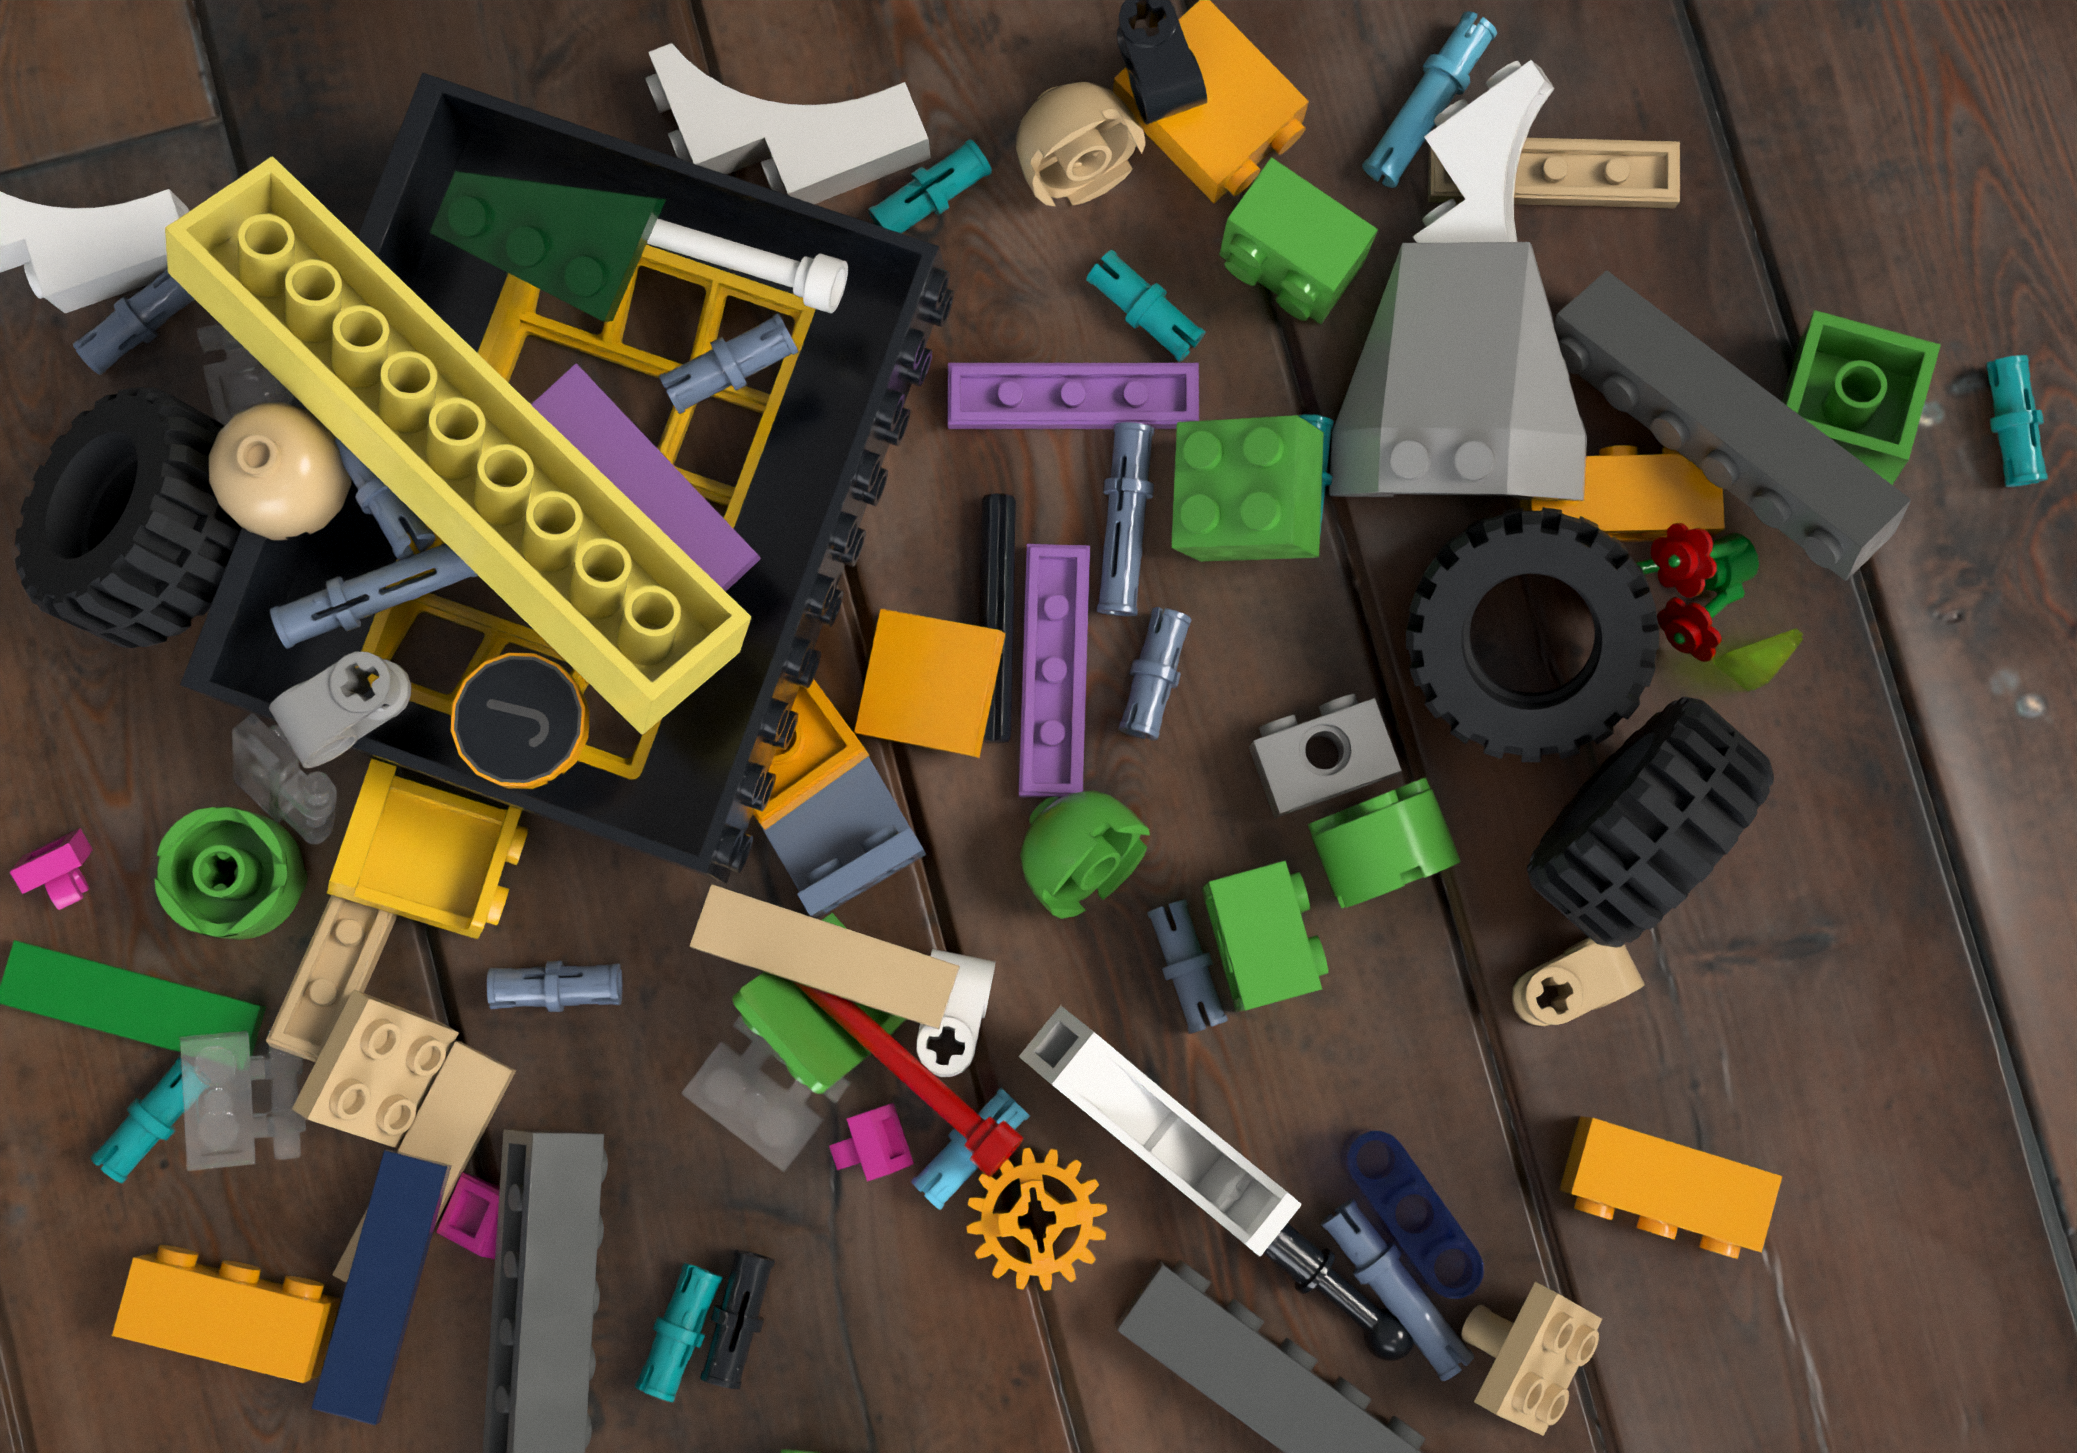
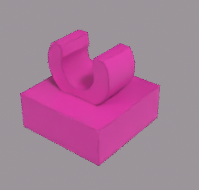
[10,828,93,910]
[829,1103,914,1181]

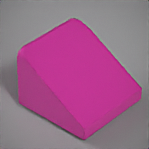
[436,1172,500,1259]

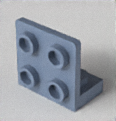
[759,756,926,919]

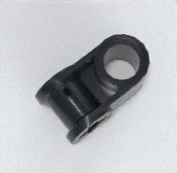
[1116,0,1207,125]

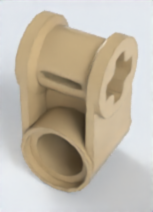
[1512,938,1645,1026]

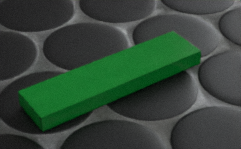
[0,940,267,1069]

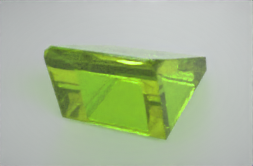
[1713,628,1804,691]

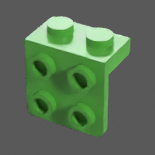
[732,913,907,1094]

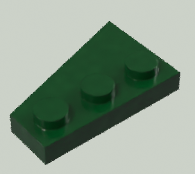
[430,171,666,322]

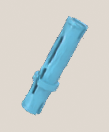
[1362,11,1497,188]

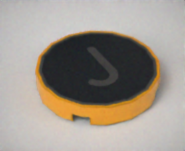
[451,653,590,789]

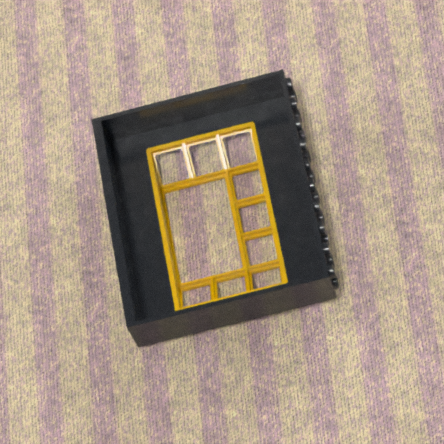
[180,72,954,884]

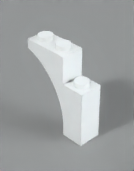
[645,43,931,204]
[1413,60,1555,325]
[0,189,189,313]
[1019,1005,1302,1256]

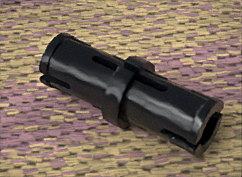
[700,1249,775,1389]

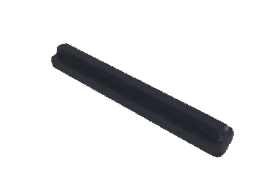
[979,493,1016,743]

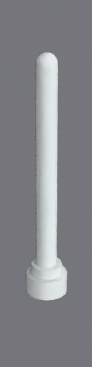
[647,219,848,313]

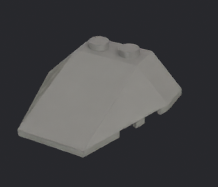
[1329,242,1587,501]

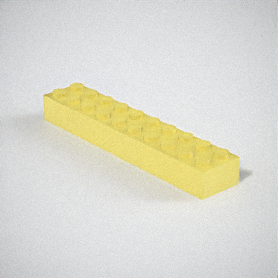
[165,156,751,735]

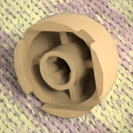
[1016,82,1145,206]
[209,402,351,540]

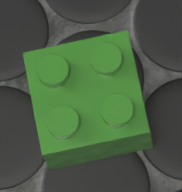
[1219,157,1378,324]
[1782,310,1941,485]
[1171,415,1324,562]
[1201,861,1328,1012]

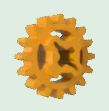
[966,1147,1107,1291]

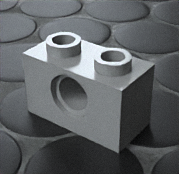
[1249,694,1402,819]

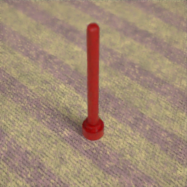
[792,981,1024,1178]

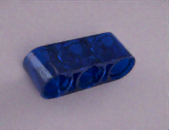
[1340,1129,1484,1299]

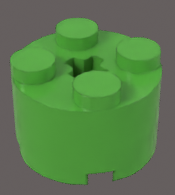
[1307,777,1461,909]
[154,807,308,940]

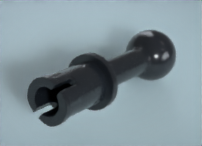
[1264,1223,1414,1361]

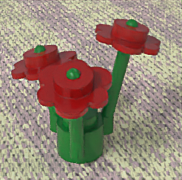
[1635,523,1759,662]

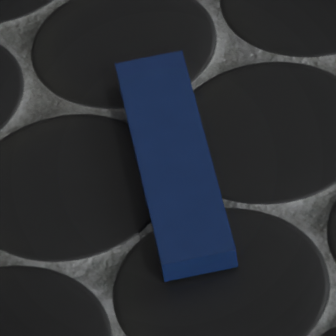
[312,1149,452,1425]

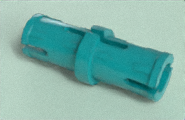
[868,139,992,234]
[1086,250,1206,362]
[1986,355,2048,487]
[90,1056,212,1183]
[634,1262,723,1402]

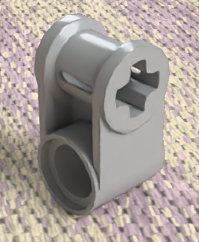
[269,652,411,768]

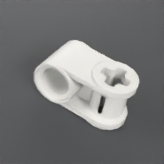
[917,949,996,1077]

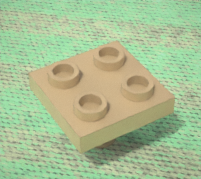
[292,989,459,1149]
[1462,1282,1602,1436]

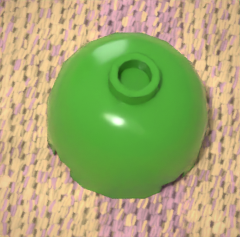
[1020,790,1150,919]

